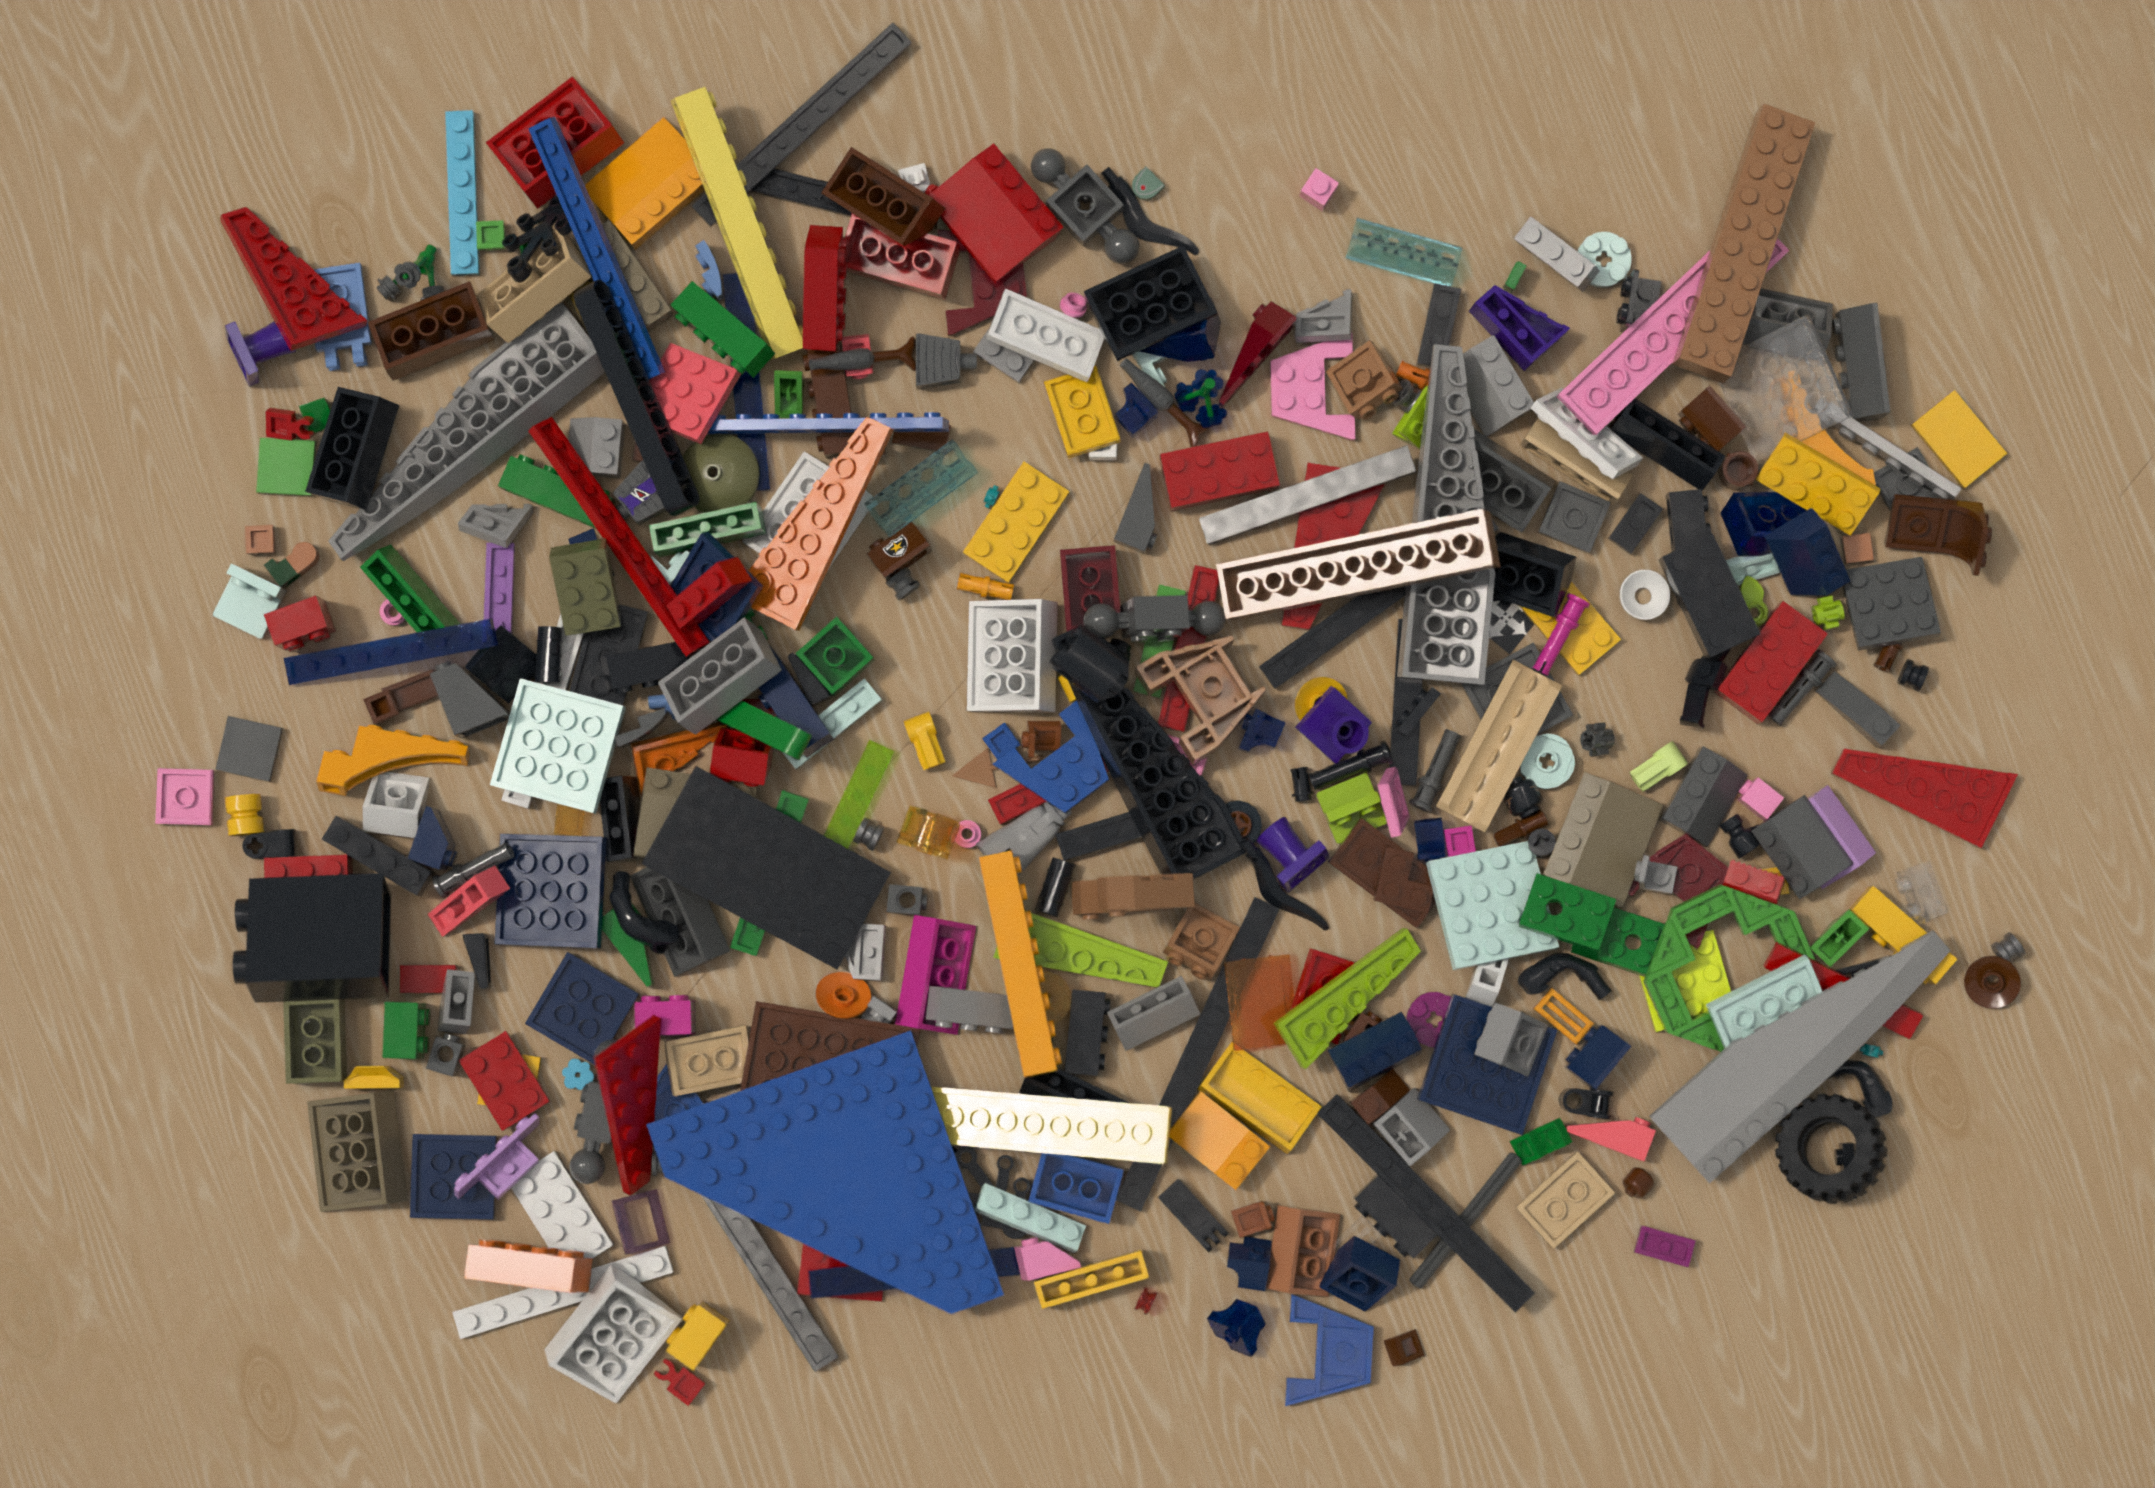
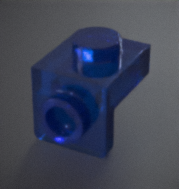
[1414,817,1446,862]

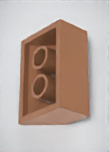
[1266,1205,1340,1297]

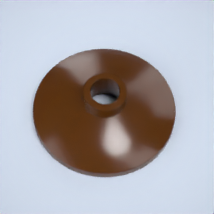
[1964,956,2021,1009]

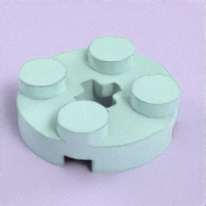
[1577,232,1632,288]
[1520,733,1575,789]

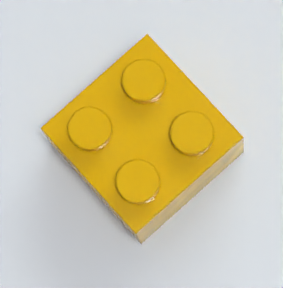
[666,1301,730,1370]

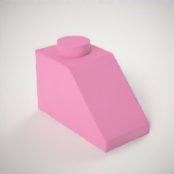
[1014,1237,1081,1281]

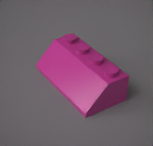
[895,915,976,1035]

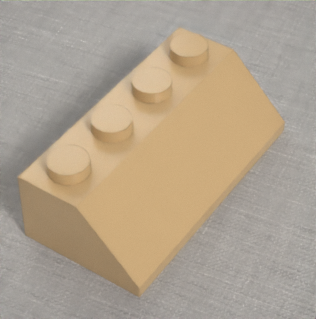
[477,230,592,343]
[1520,418,1633,505]

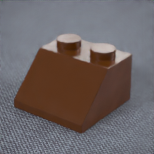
[1678,385,1746,451]

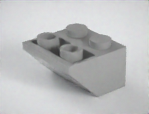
[1372,1087,1450,1166]

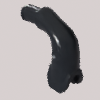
[609,871,678,954]
[1518,953,1612,1000]
[1826,1059,1893,1117]

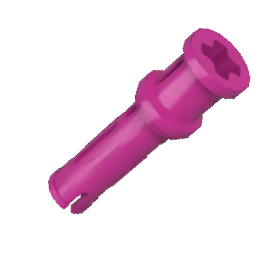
[1532,593,1590,676]

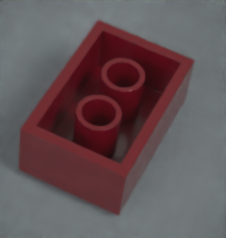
[1060,545,1122,632]

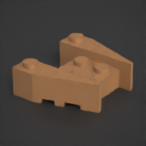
[1135,636,1266,766]
[1071,873,1195,920]

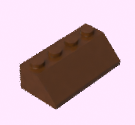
[821,147,945,246]
[368,281,495,381]

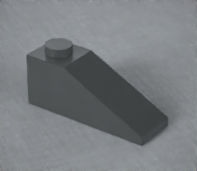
[1114,463,1158,554]
[1815,671,1901,748]

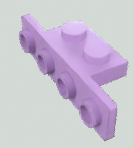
[454,1113,539,1200]

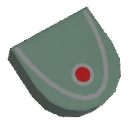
[1132,166,1165,201]

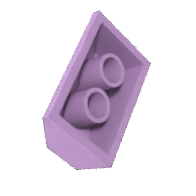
[1808,785,1876,889]

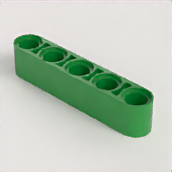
[716,700,812,761]

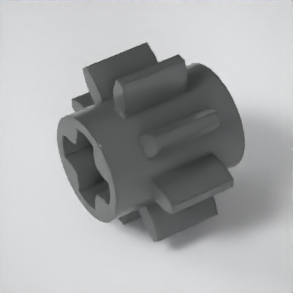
[1580,722,1615,757]

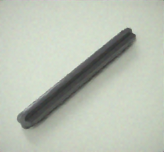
[1410,1152,1522,1289]

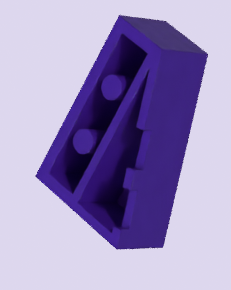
[1469,285,1570,371]

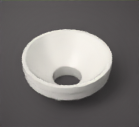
[1619,570,1670,620]

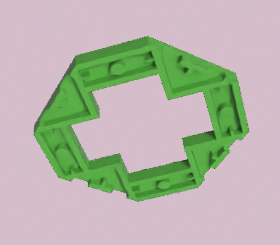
[1643,884,1816,1052]

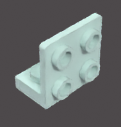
[213,563,287,639]

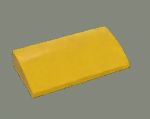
[1197,1042,1322,1154]

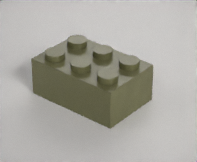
[549,538,621,636]
[283,999,347,1084]

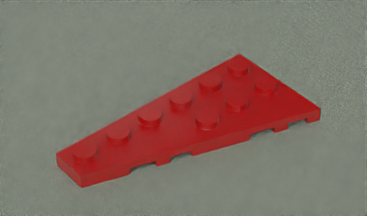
[220,207,367,351]
[1282,463,1385,630]
[1831,749,2018,849]
[594,1015,662,1196]

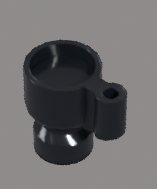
[1719,813,1761,859]

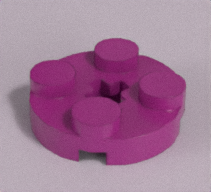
[1406,992,1451,1047]

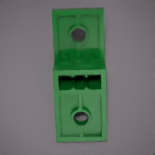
[1519,873,1665,977]

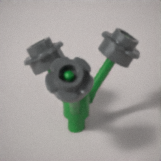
[376,244,444,300]

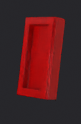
[400,965,457,993]

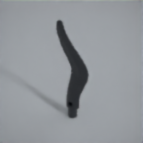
[1101,167,1199,255]
[1240,838,1329,930]

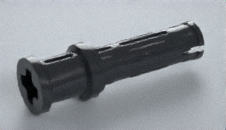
[1309,740,1394,790]

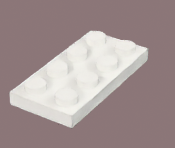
[986,289,1104,382]
[1531,388,1643,479]
[511,1151,614,1258]

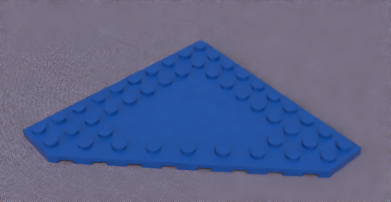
[647,1031,1004,1314]

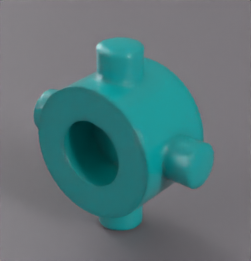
[983,485,1000,508]
[1860,1044,1883,1058]

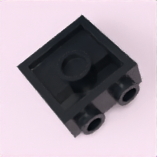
[464,625,536,704]

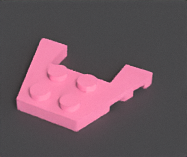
[1270,333,1355,440]

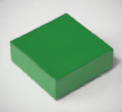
[1503,261,1527,294]

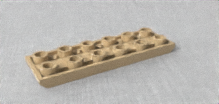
[1435,660,1562,832]

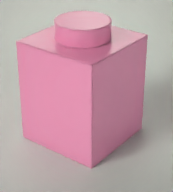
[1299,168,1339,211]
[1738,777,1784,821]

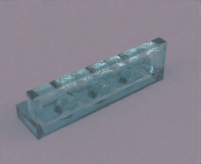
[1346,218,1463,287]
[864,439,978,537]

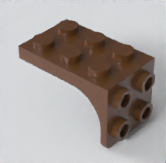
[1884,494,1992,576]

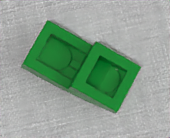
[1510,1117,1573,1166]

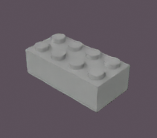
[658,618,782,735]

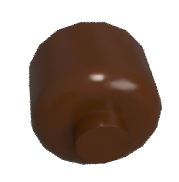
[1623,1167,1654,1199]

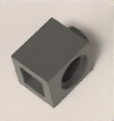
[887,884,928,916]
[426,1033,466,1077]

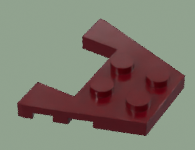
[937,229,1027,336]
[1628,834,1728,950]

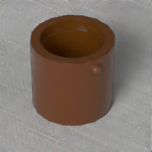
[1718,451,1759,490]

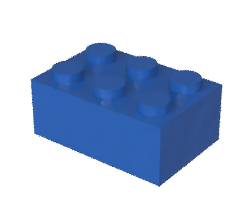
[1028,1153,1124,1224]

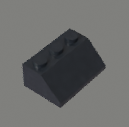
[1493,532,1576,617]

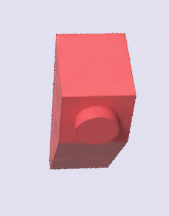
[428,866,510,937]
[1565,1117,1656,1162]

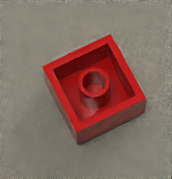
[263,595,336,652]
[710,727,774,787]

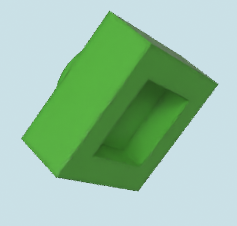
[476,220,505,251]

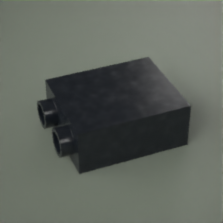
[232,873,392,1003]

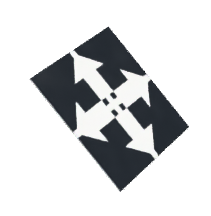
[1489,597,1534,654]

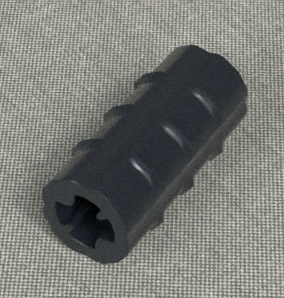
[535,626,563,684]
[1035,857,1076,917]

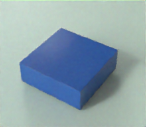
[982,722,1021,760]

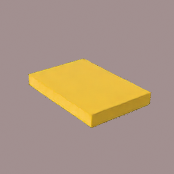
[1044,365,1121,459]
[1911,390,2007,489]

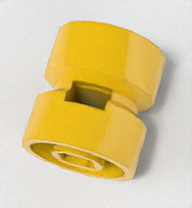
[225,794,264,836]

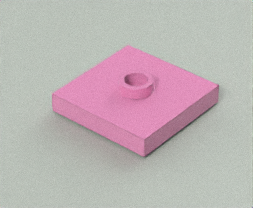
[1378,767,1410,837]
[155,768,215,825]

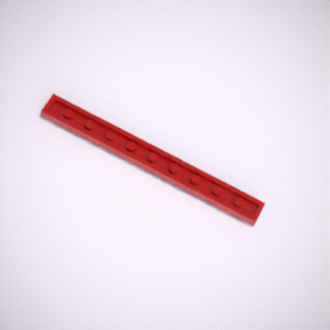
[528,417,709,657]

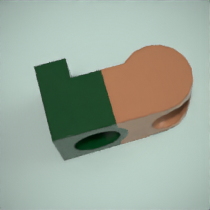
[264,542,320,589]

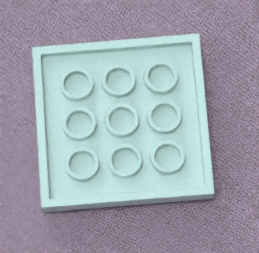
[490,678,626,814]
[1426,841,1559,970]
[1706,955,1822,1049]

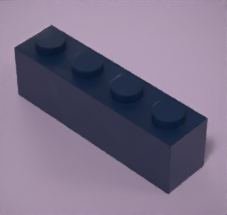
[758,645,834,758]

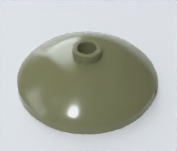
[683,433,760,513]

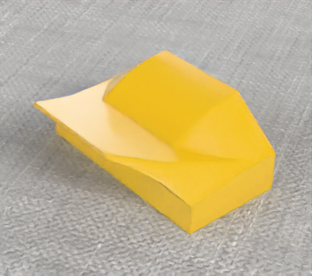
[344,1066,404,1089]

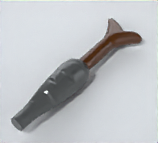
[809,336,916,371]
[1120,358,1210,447]

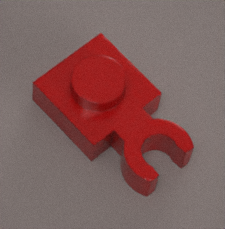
[266,408,314,441]
[654,1358,706,1406]

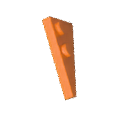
[631,722,727,795]

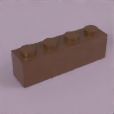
[803,341,853,458]

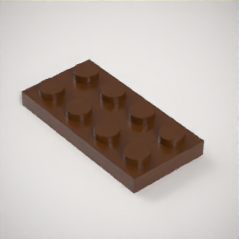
[1328,818,1436,928]

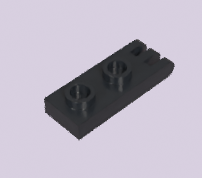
[1158,1179,1229,1252]

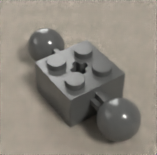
[1031,148,1140,264]
[1083,595,1226,643]
[569,1039,618,1184]

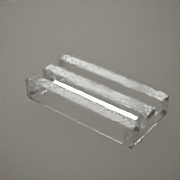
[1323,1215,1382,1257]

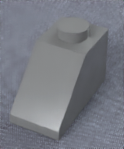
[438,969,475,1034]

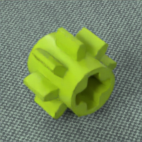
[1811,595,1845,630]

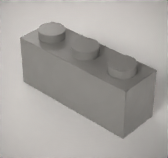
[1514,217,1600,292]
[1107,976,1200,1051]
[926,986,1013,1034]

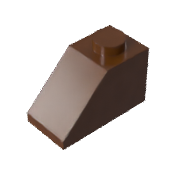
[1349,1069,1410,1125]

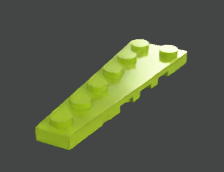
[993,913,1168,987]
[1273,928,1421,1069]

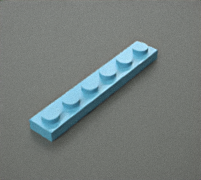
[445,110,480,276]

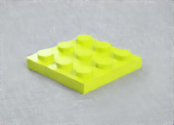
[1639,930,1731,1032]

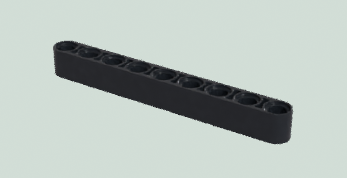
[574,280,700,516]

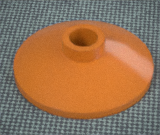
[815,972,871,1019]

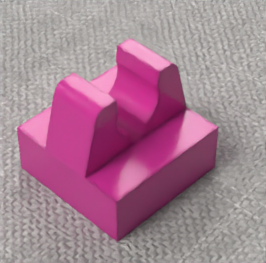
[1443,825,1476,857]

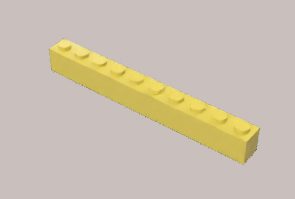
[671,87,803,360]

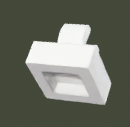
[898,163,930,193]

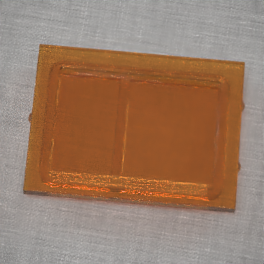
[1224,954,1294,1051]

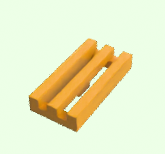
[1533,988,1594,1045]

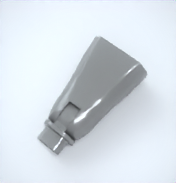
[976,802,1072,877]

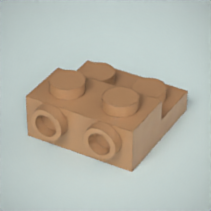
[1326,340,1403,420]
[1163,902,1240,980]

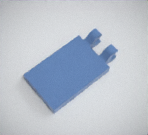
[314,263,372,371]

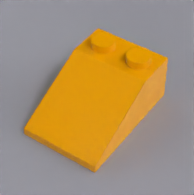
[1169,1091,1270,1190]

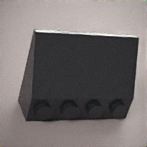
[1083,245,1218,361]

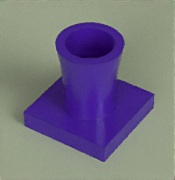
[225,321,296,387]
[1295,686,1372,763]
[1256,817,1330,893]

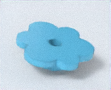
[562,1059,594,1090]

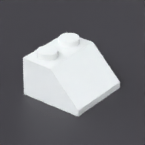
[363,772,429,838]

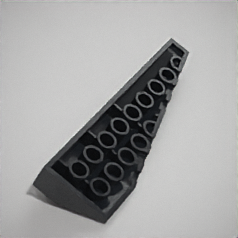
[1051,629,1246,880]

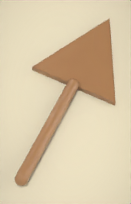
[952,748,1043,788]

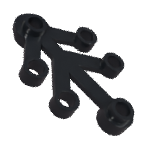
[502,195,572,282]
[955,1146,1030,1239]

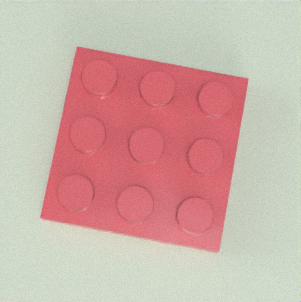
[649,343,741,444]

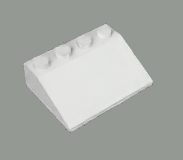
[742,451,876,568]
[967,599,1057,713]
[545,1265,682,1403]

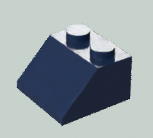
[407,806,458,871]
[1564,1025,1631,1090]
[1319,1236,1400,1312]

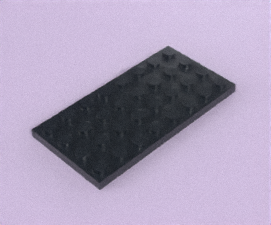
[642,765,891,969]

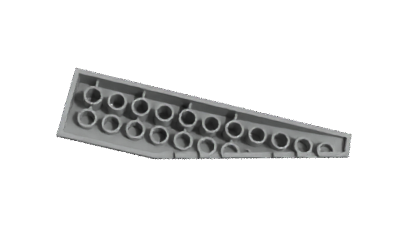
[329,302,605,561]
[1397,344,1495,685]
[1649,930,1950,1183]

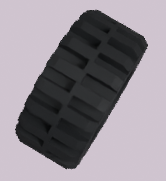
[1775,1094,1887,1204]

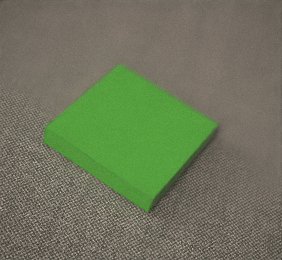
[256,438,316,496]

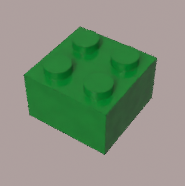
[795,617,875,696]
[382,1002,431,1059]

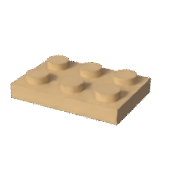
[663,1025,749,1096]
[1515,1151,1615,1249]

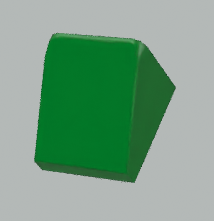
[299,397,331,433]

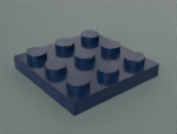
[670,532,763,642]
[525,952,640,1066]
[410,1134,497,1220]

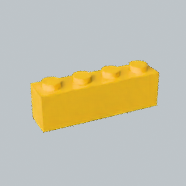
[1849,886,1957,985]
[1034,1249,1149,1309]

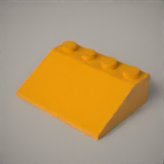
[585,117,705,250]

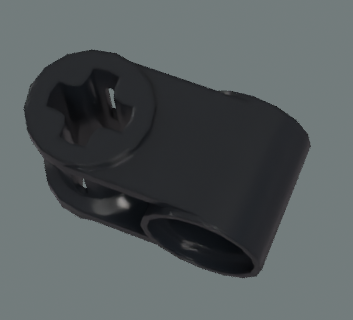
[242,829,298,860]
[1558,1088,1614,1120]

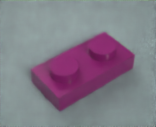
[1633,1225,1696,1268]

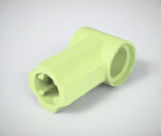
[1629,741,1688,792]

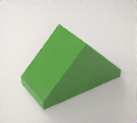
[774,370,805,418]
[1810,909,1870,967]

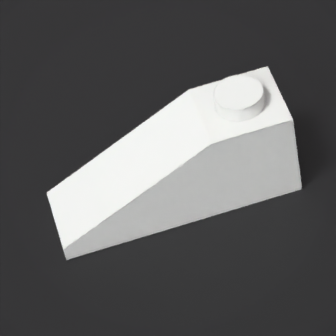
[1465,959,1509,1007]

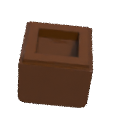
[363,689,400,726]
[1384,1329,1425,1366]

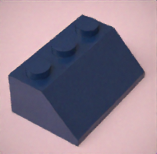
[1764,508,1850,595]
[1328,1012,1422,1092]

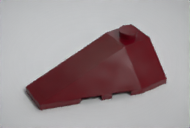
[1218,301,1297,408]

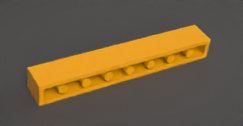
[979,850,1062,1078]

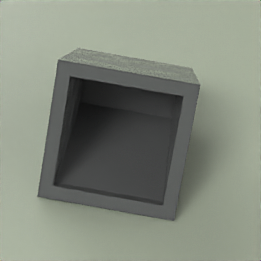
[430,661,510,739]

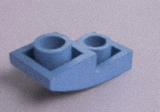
[695,240,724,301]

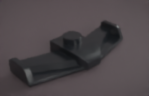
[1680,648,1731,728]

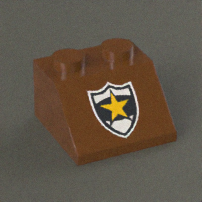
[867,521,932,582]

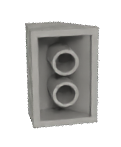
[1463,335,1534,437]

